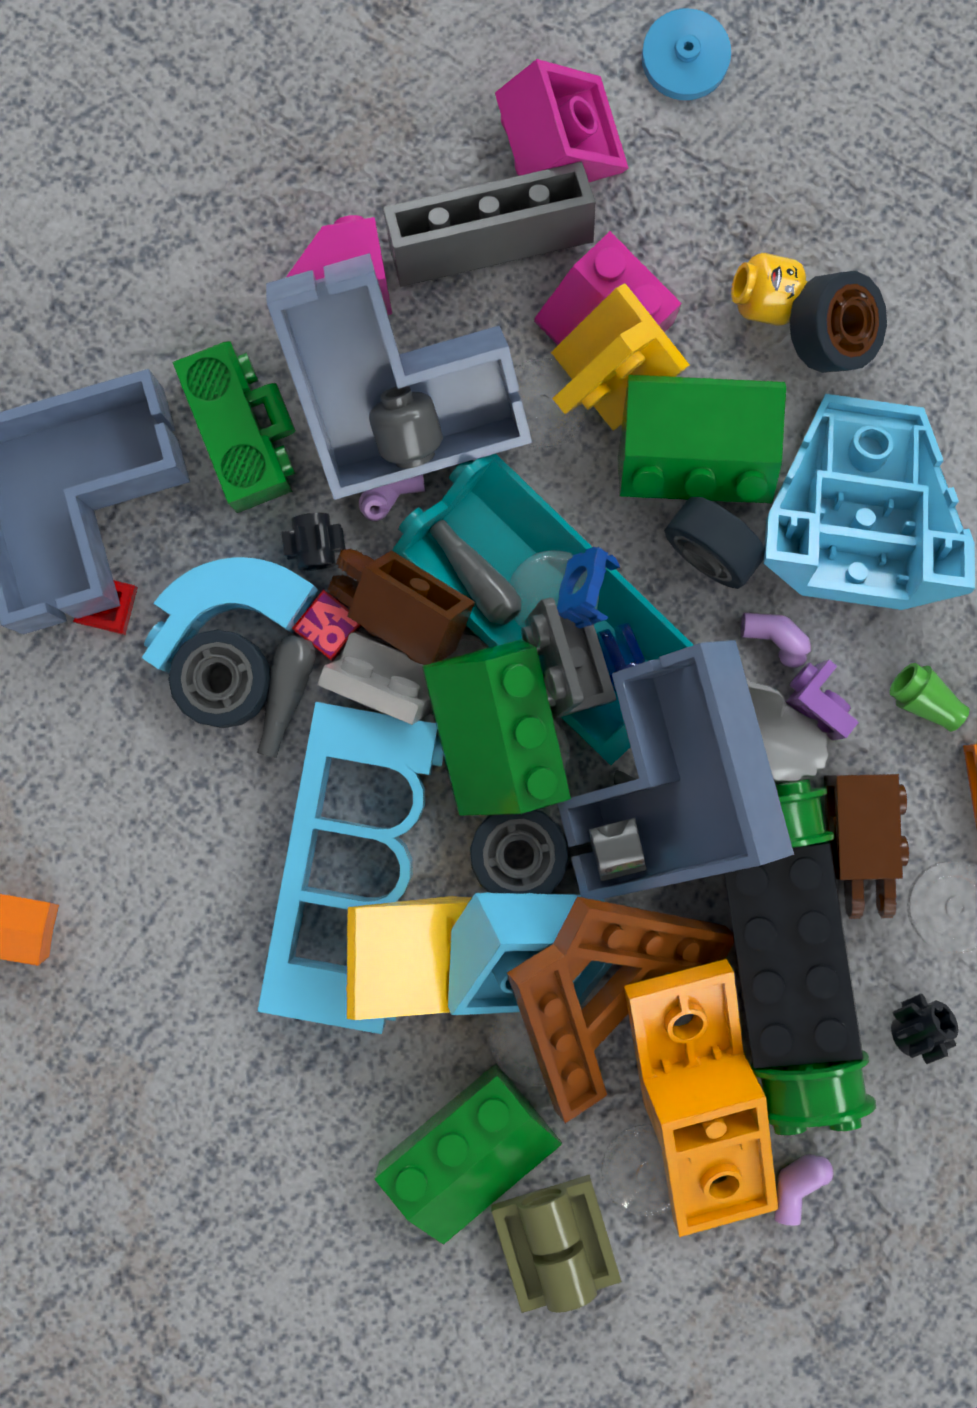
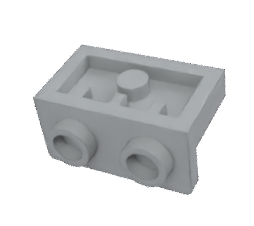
[317,632,432,725]

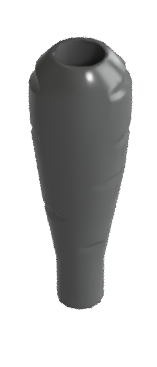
[429,520,521,625]
[257,635,316,758]

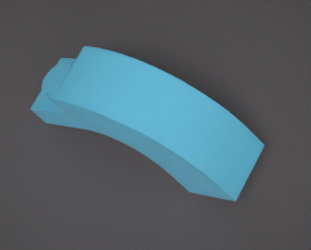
[142,557,320,673]

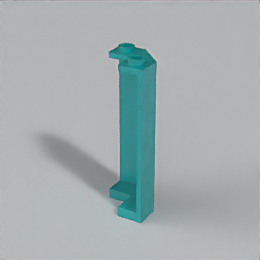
[392,453,694,765]

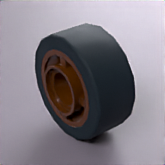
[789,271,887,373]

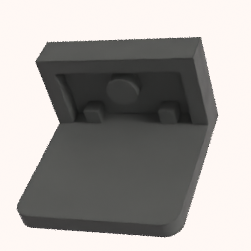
[521,597,617,719]

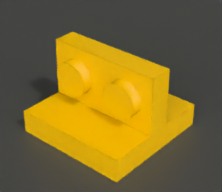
[551,283,690,431]

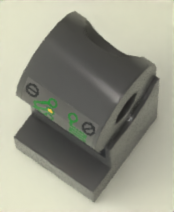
[588,818,647,881]

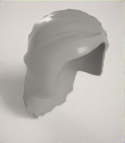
[746,678,829,782]

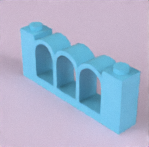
[257,702,444,1034]

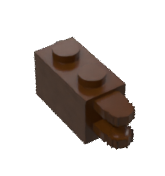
[328,548,475,665]
[824,774,909,919]

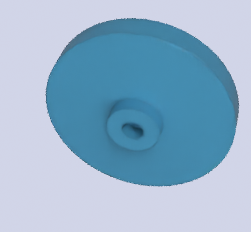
[642,8,731,100]

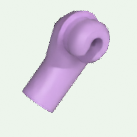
[359,475,425,521]
[741,613,811,668]
[775,1154,833,1226]

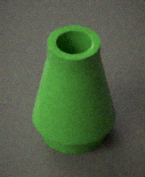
[890,663,970,732]

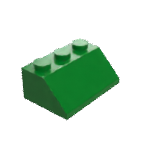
[618,375,786,504]
[422,639,571,816]
[374,1063,562,1245]

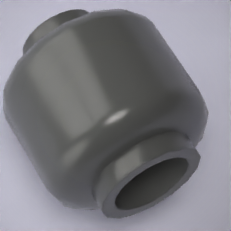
[369,386,443,469]

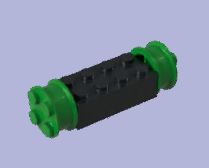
[724,779,876,1135]

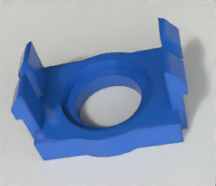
[557,547,620,628]

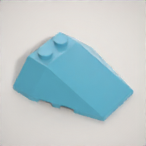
[763,394,975,610]

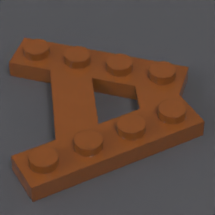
[507,896,735,1124]

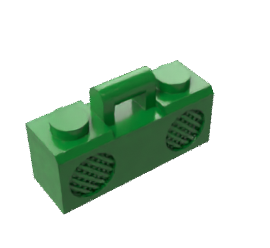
[172,341,296,513]

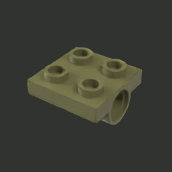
[491,1174,622,1313]

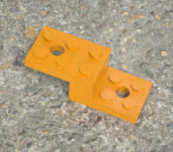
[624,959,778,1237]

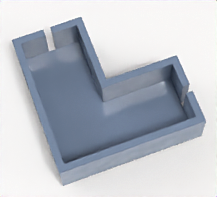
[266,253,532,500]
[0,369,190,635]
[557,640,794,900]

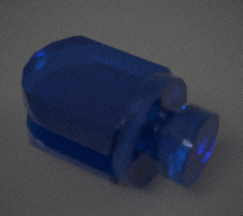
[596,622,647,692]

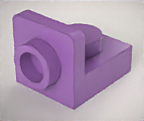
[786,659,859,740]

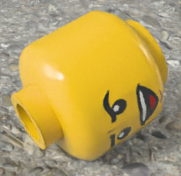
[731,253,808,326]

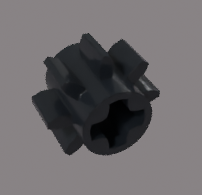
[281,513,346,571]
[891,994,959,1064]

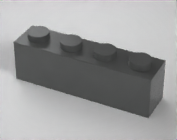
[383,162,596,287]

